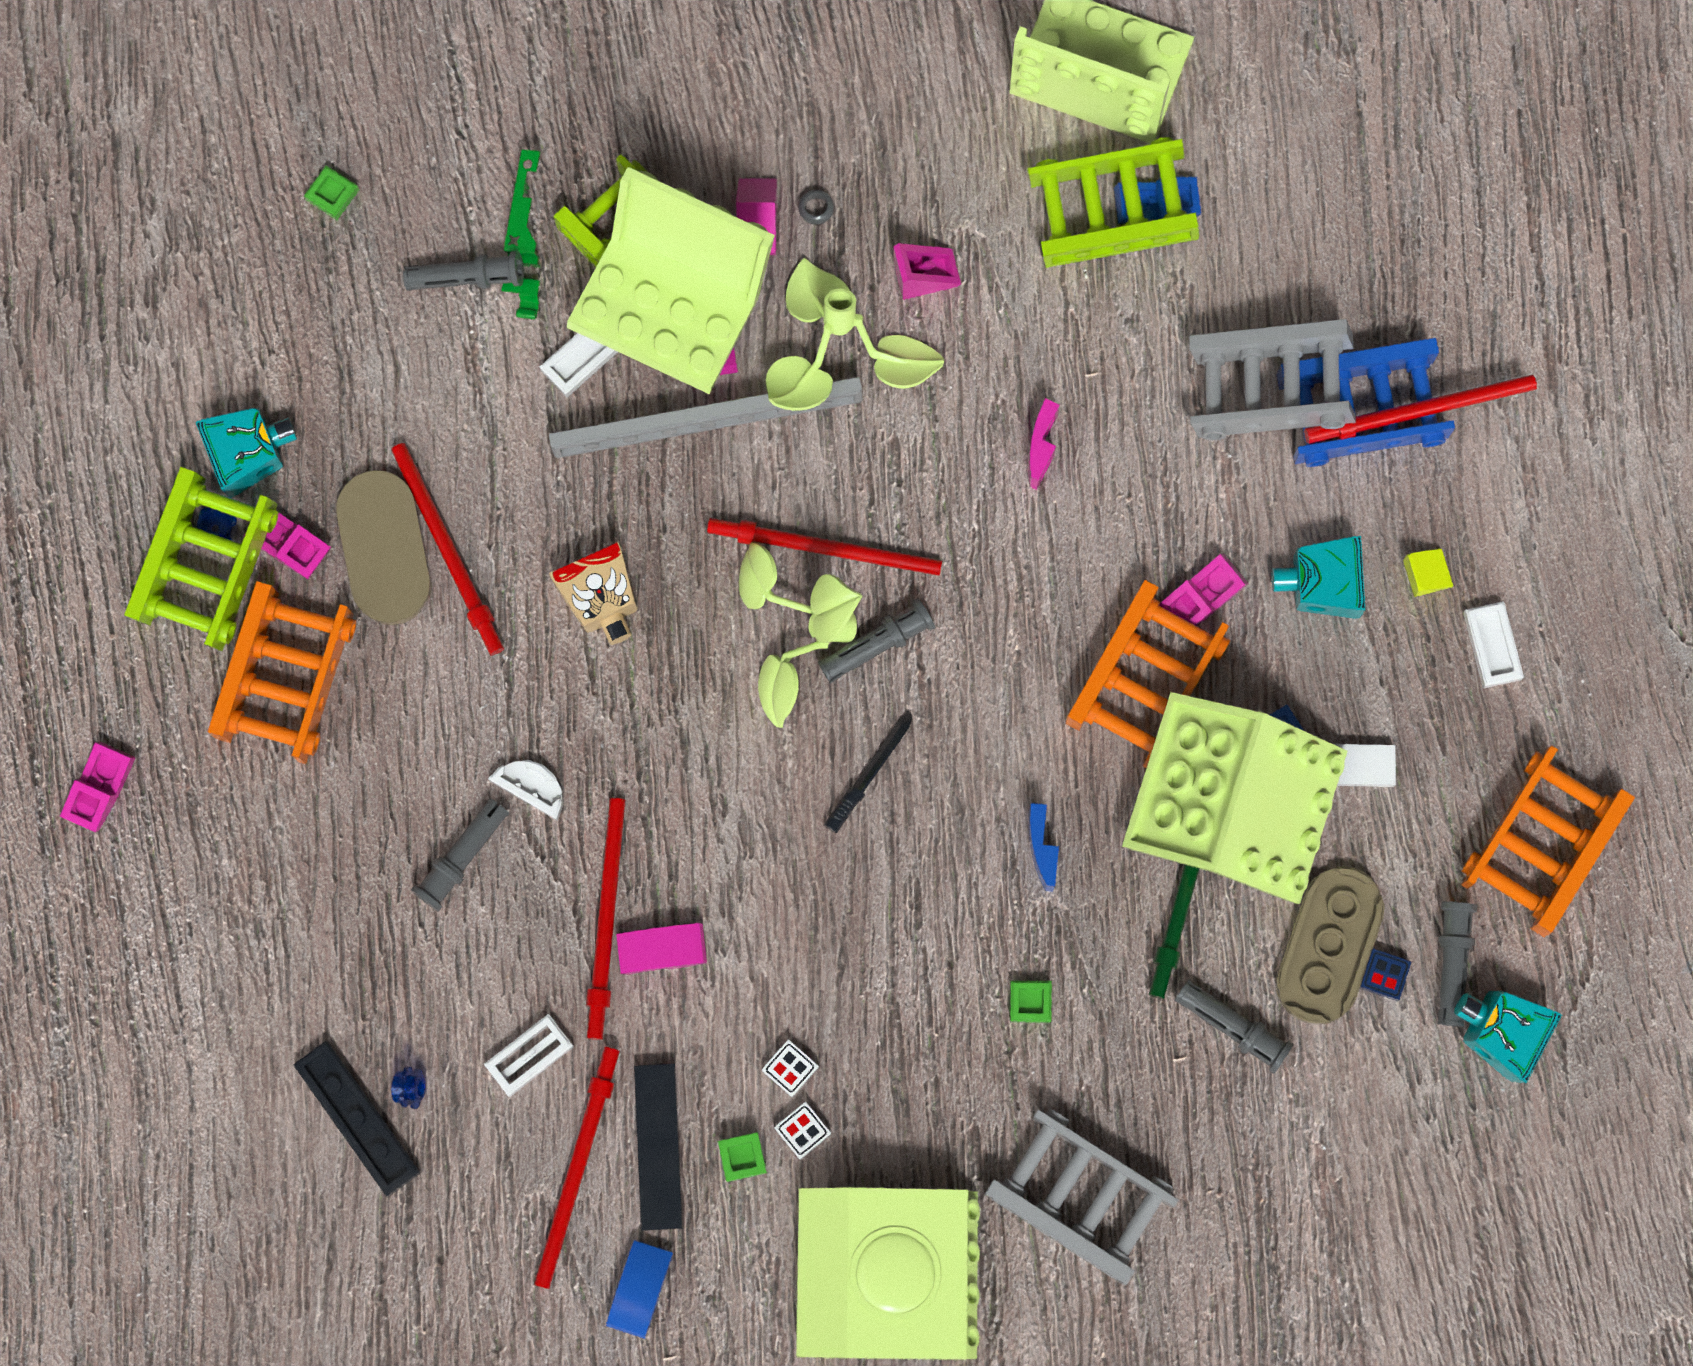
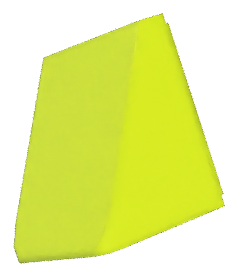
[1403,549,1453,597]

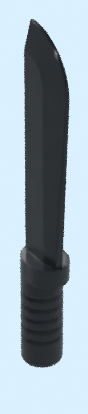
[824,711,912,833]

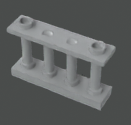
[1189,319,1356,441]
[985,1108,1179,1285]

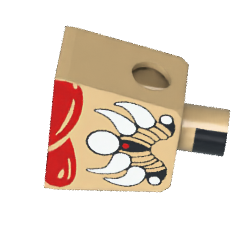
[549,542,637,645]

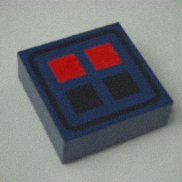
[1360,949,1412,1001]

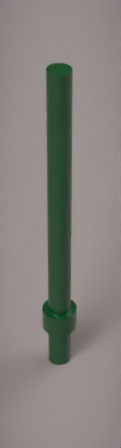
[1148,864,1200,999]

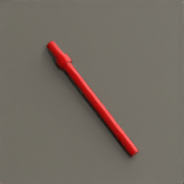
[1304,374,1537,444]
[391,443,504,656]
[707,518,943,576]
[586,798,626,1040]
[534,1046,620,1289]

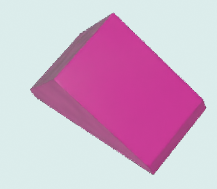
[736,178,777,255]
[893,243,961,300]

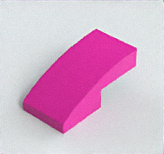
[1028,398,1060,490]
[244,512,331,580]
[1159,553,1249,626]
[60,742,136,833]
[616,923,707,975]

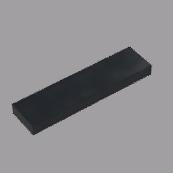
[293,1041,422,1197]
[634,1063,683,1231]

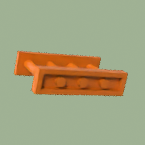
[1065,580,1231,768]
[207,581,356,764]
[1461,745,1635,937]

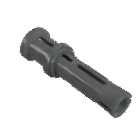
[403,251,524,291]
[818,598,936,684]
[411,798,510,912]
[1438,902,1478,1027]
[1175,980,1294,1074]

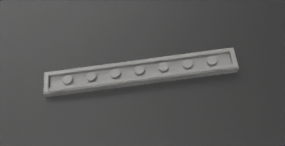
[549,377,862,458]

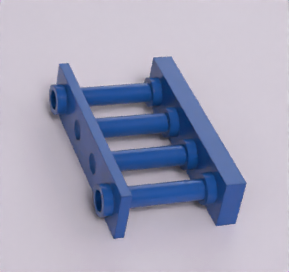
[1276,338,1455,467]

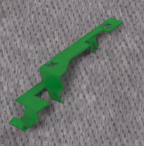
[501,149,540,320]

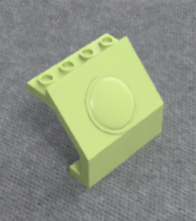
[796,1188,980,1359]

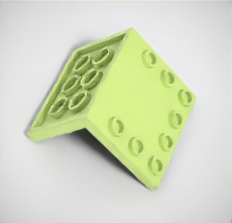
[1010,0,1194,143]
[567,167,775,394]
[1122,692,1348,904]

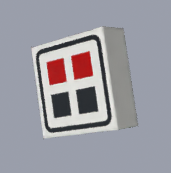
[762,1039,819,1098]
[774,1102,831,1160]

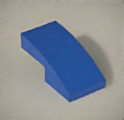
[1114,177,1201,224]
[1028,803,1059,892]
[606,1240,673,1339]

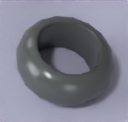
[798,189,834,225]

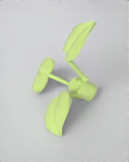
[766,258,945,411]
[739,543,862,728]

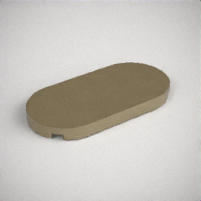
[336,470,432,625]
[1276,866,1384,1025]

